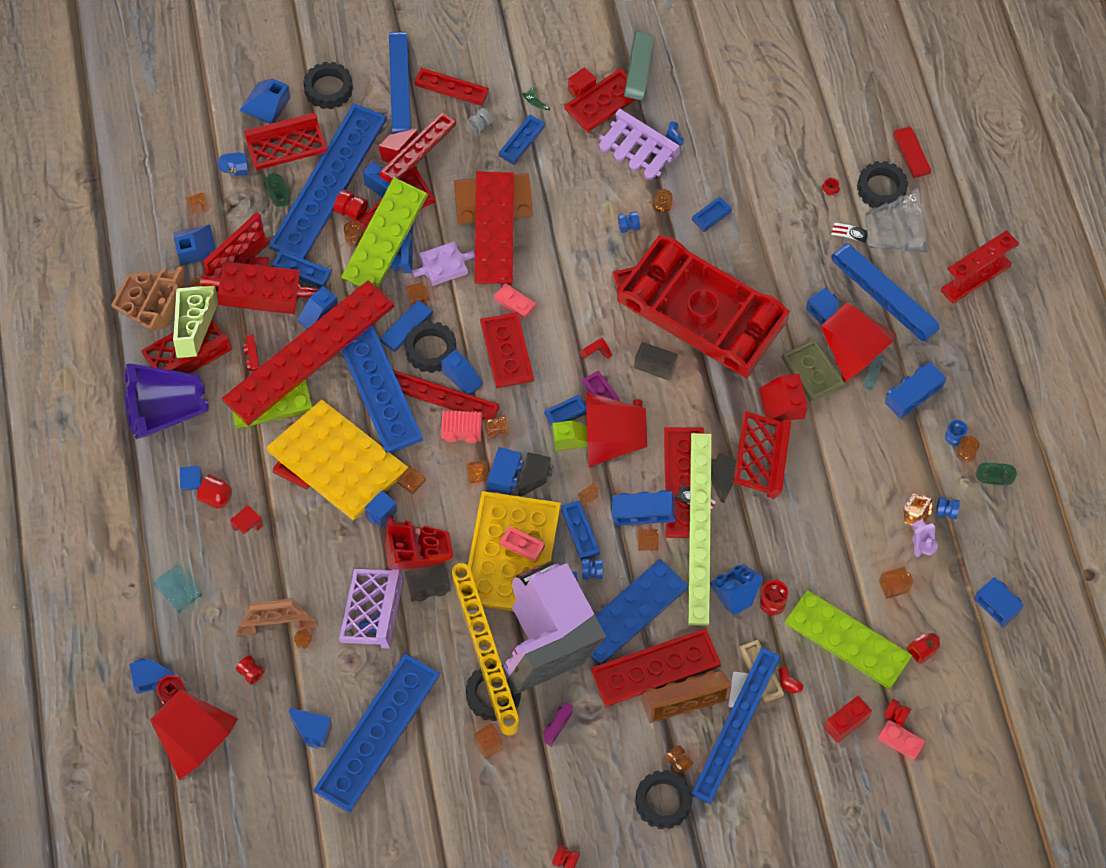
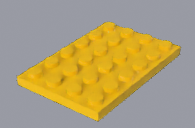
[267,400,408,521]
[463,491,561,612]

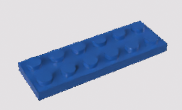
[591,559,688,665]

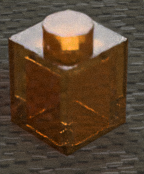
[879,567,913,599]
[474,724,503,759]

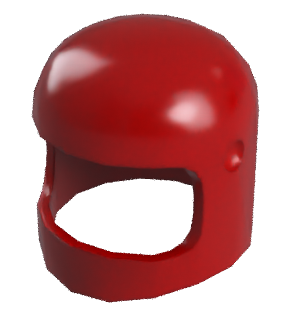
[197,474,232,509]

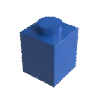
[365,491,397,527]

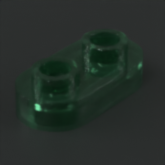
[264,173,291,207]
[976,462,1017,485]

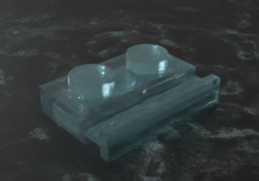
[153,564,202,613]

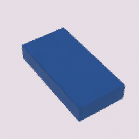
[692,196,732,232]
[544,395,587,426]

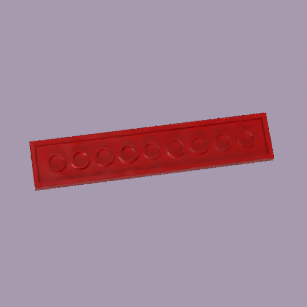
[222,280,394,426]

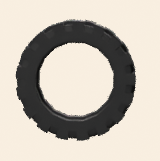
[303,62,353,109]
[857,161,908,210]
[405,321,457,373]
[466,664,521,721]
[635,770,692,829]

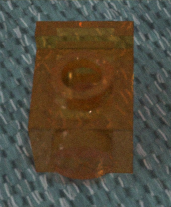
[903,493,933,525]

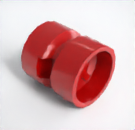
[333,190,368,222]
[759,580,789,615]
[157,675,187,706]

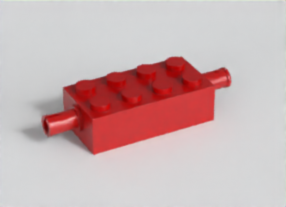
[200,261,317,315]

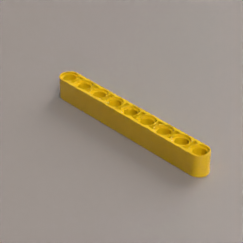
[452,563,519,736]

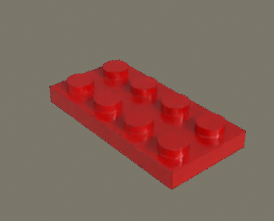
[564,68,636,133]
[480,312,534,389]

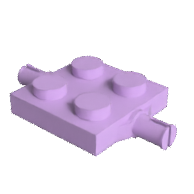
[412,242,475,286]

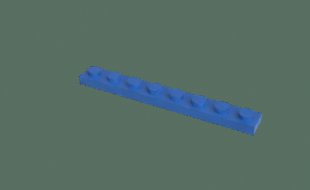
[691,647,780,805]

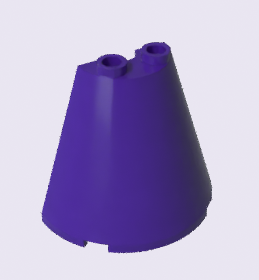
[124,363,209,439]

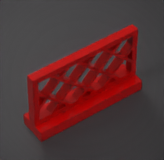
[244,113,328,171]
[203,212,270,292]
[140,320,232,374]
[733,411,791,499]

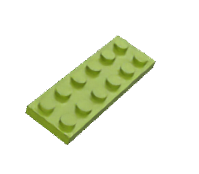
[341,178,428,289]
[785,590,912,690]

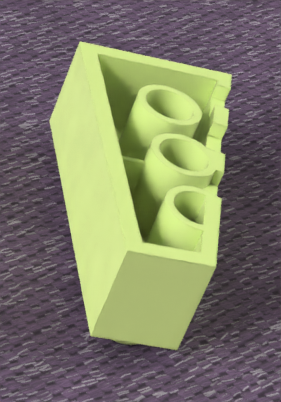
[173,286,218,358]

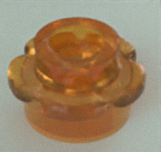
[294,629,312,649]

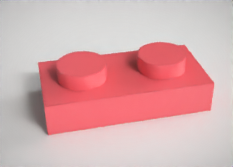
[494,283,536,320]
[500,526,545,563]
[878,720,926,761]

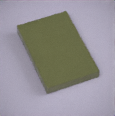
[781,339,845,403]

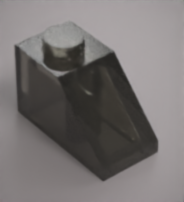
[518,452,554,496]
[711,453,736,503]

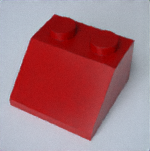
[759,373,808,422]

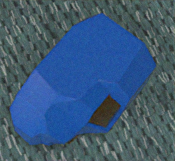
[217,152,249,176]

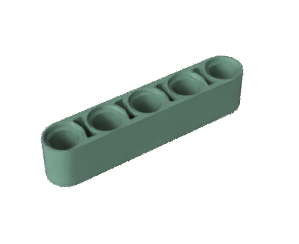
[624,31,653,101]

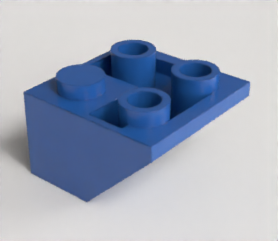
[240,78,290,124]
[173,224,216,265]
[710,564,763,615]

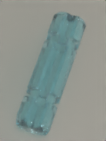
[863,355,884,391]

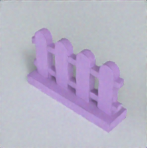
[599,109,680,180]

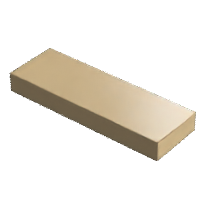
[739,640,784,703]

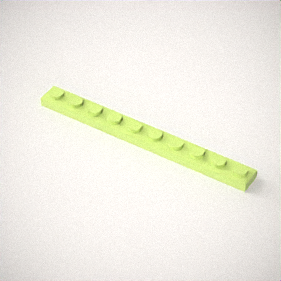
[688,433,711,626]

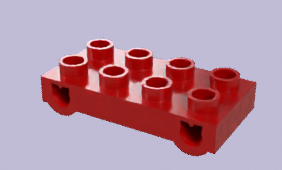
[617,234,790,379]

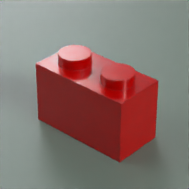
[824,695,872,744]

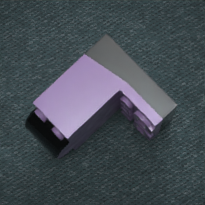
[503,561,606,695]

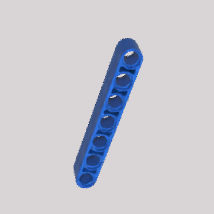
[389,31,411,134]
[832,243,940,341]

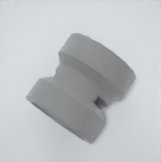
[467,108,493,134]

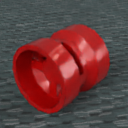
[236,655,265,685]
[883,698,911,727]
[552,844,580,868]

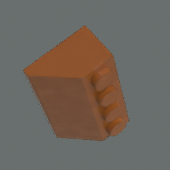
[454,173,533,224]
[642,671,732,723]

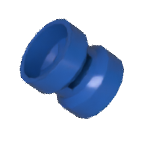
[618,211,640,233]
[945,420,968,446]
[936,497,960,520]
[582,559,603,579]

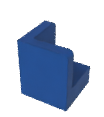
[180,466,203,491]

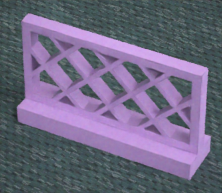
[339,569,404,649]

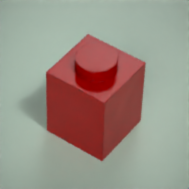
[568,67,597,97]

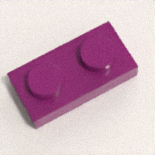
[582,370,620,401]
[543,702,573,747]

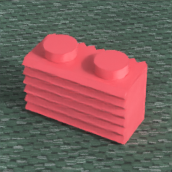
[441,410,482,443]

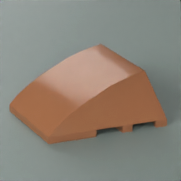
[111,267,184,331]
[236,598,318,636]

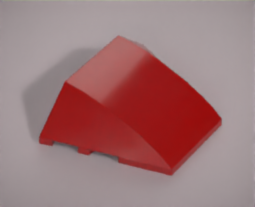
[820,302,896,382]
[586,392,647,468]
[385,515,453,569]
[150,689,238,780]

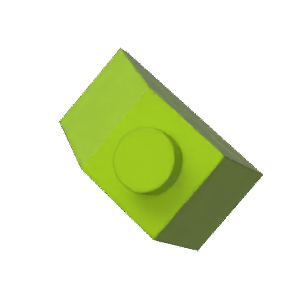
[552,421,588,451]

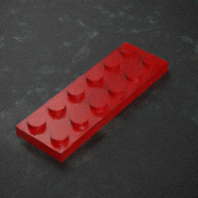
[474,171,514,285]
[664,427,704,538]
[590,628,721,708]

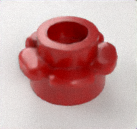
[822,178,840,195]

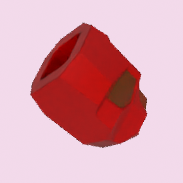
[907,633,940,664]

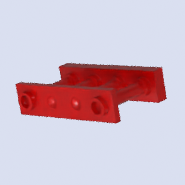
[941,230,1019,304]

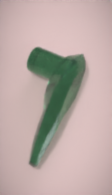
[522,87,550,111]

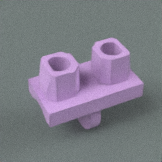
[912,520,938,557]

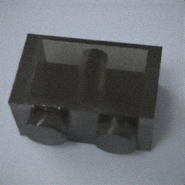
[634,341,678,381]
[405,562,451,601]

